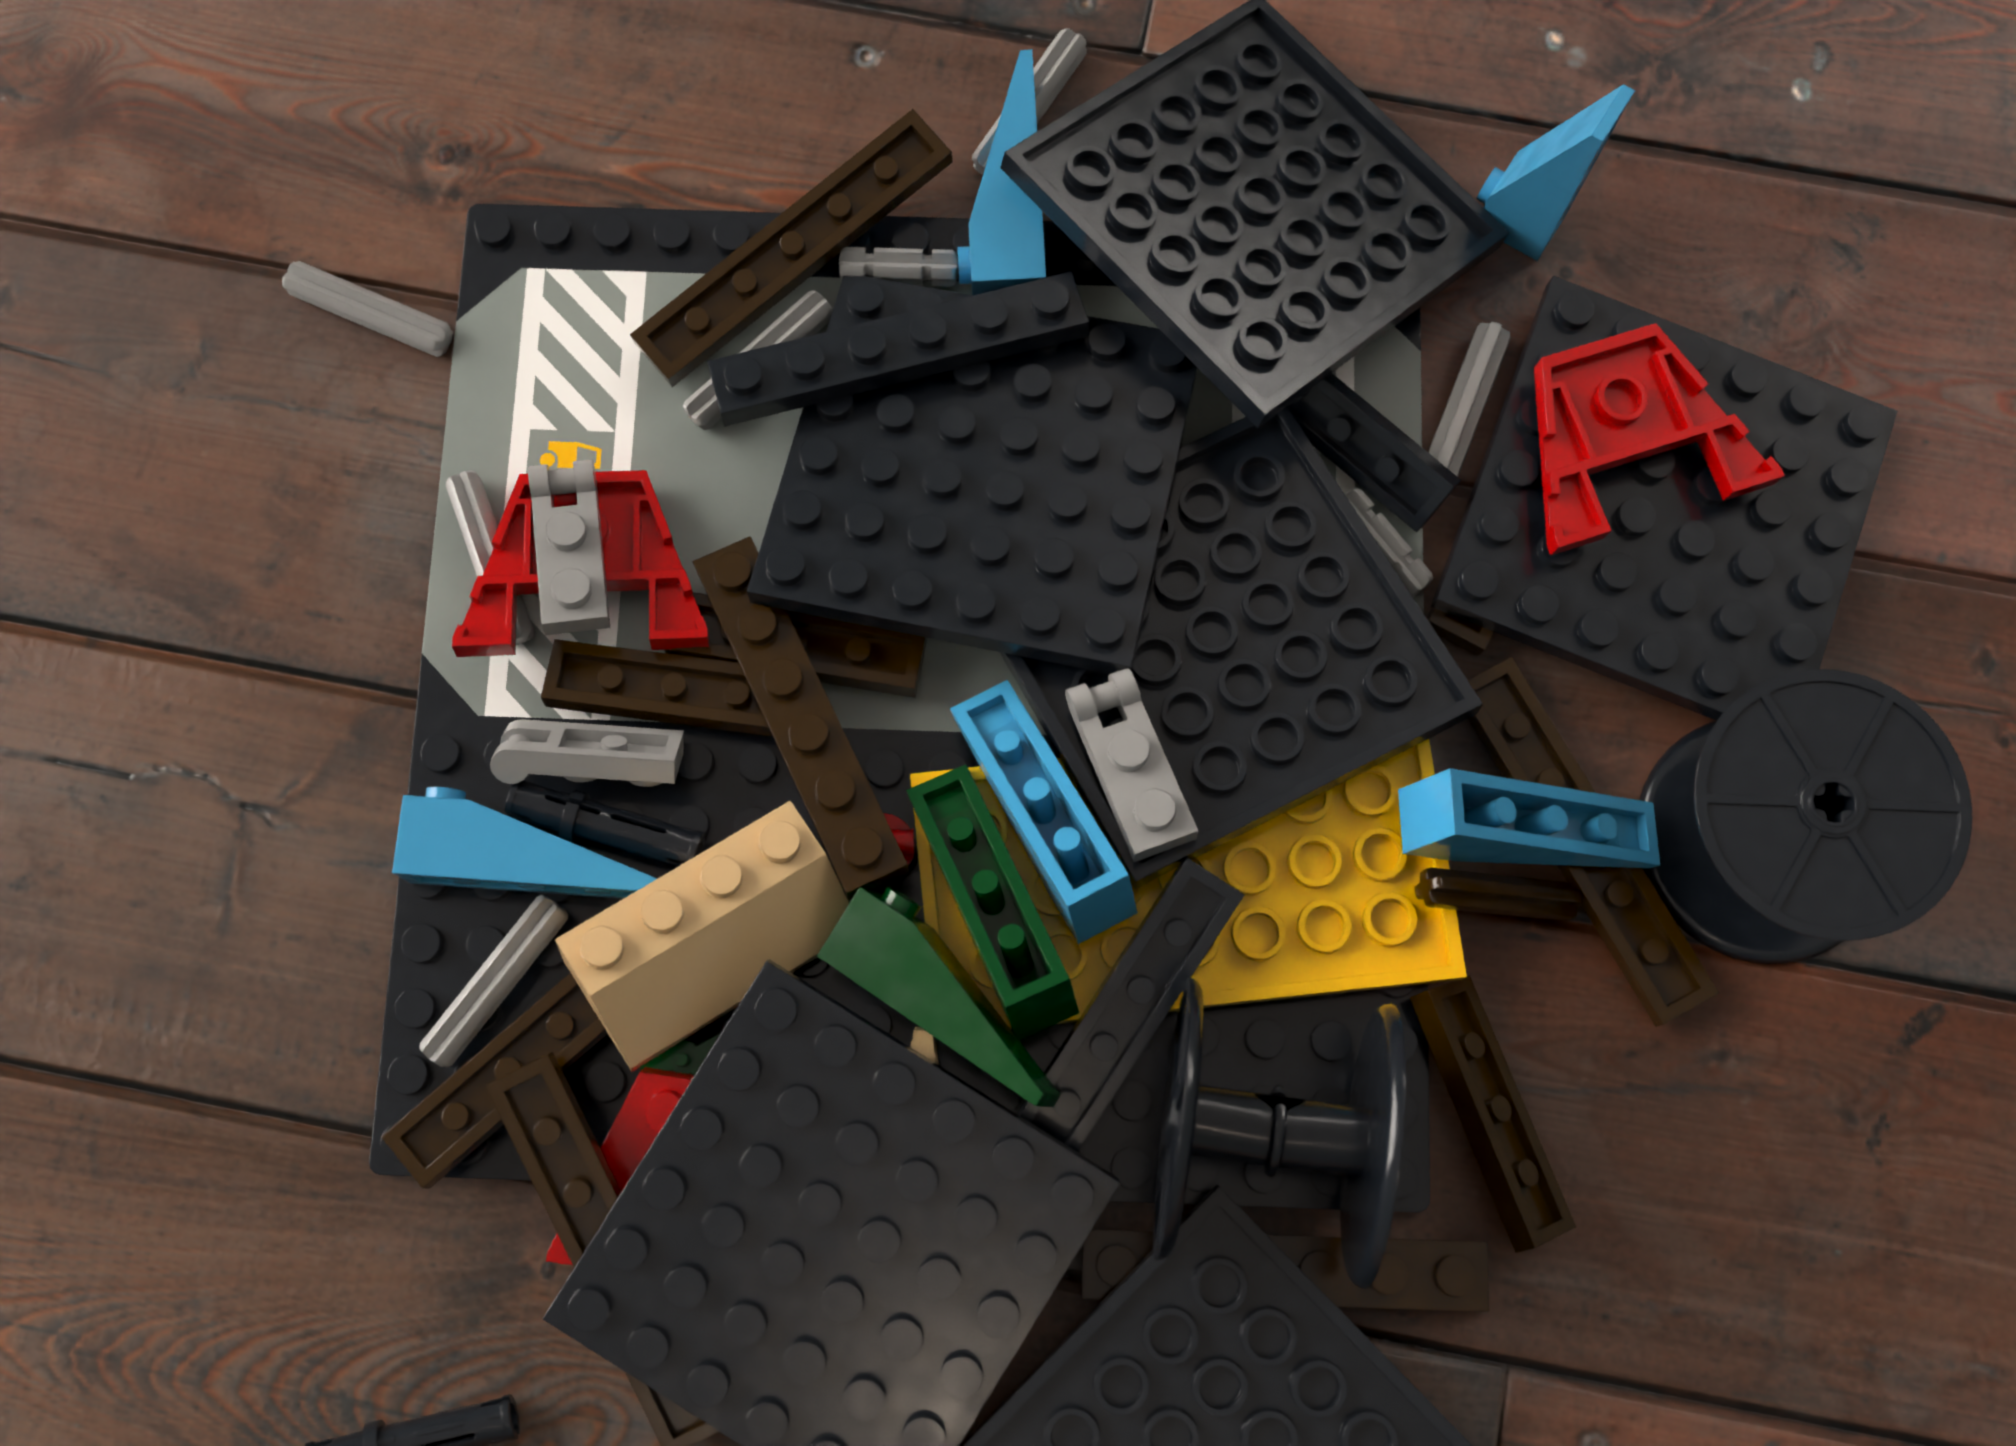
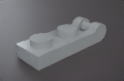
[528,459,610,635]
[1065,668,1198,862]
[490,719,684,787]

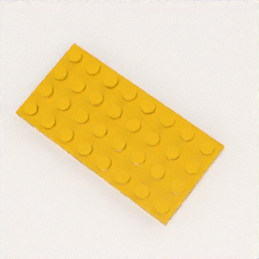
[910,739,1467,1029]

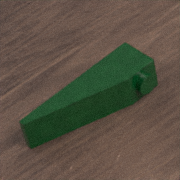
[906,764,1079,1041]
[817,886,1061,1107]

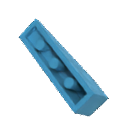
[957,50,1046,296]
[1476,84,1635,261]
[950,679,1138,944]
[1398,768,1660,868]
[392,787,657,899]

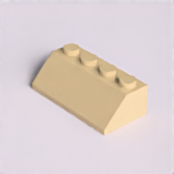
[555,800,849,1072]

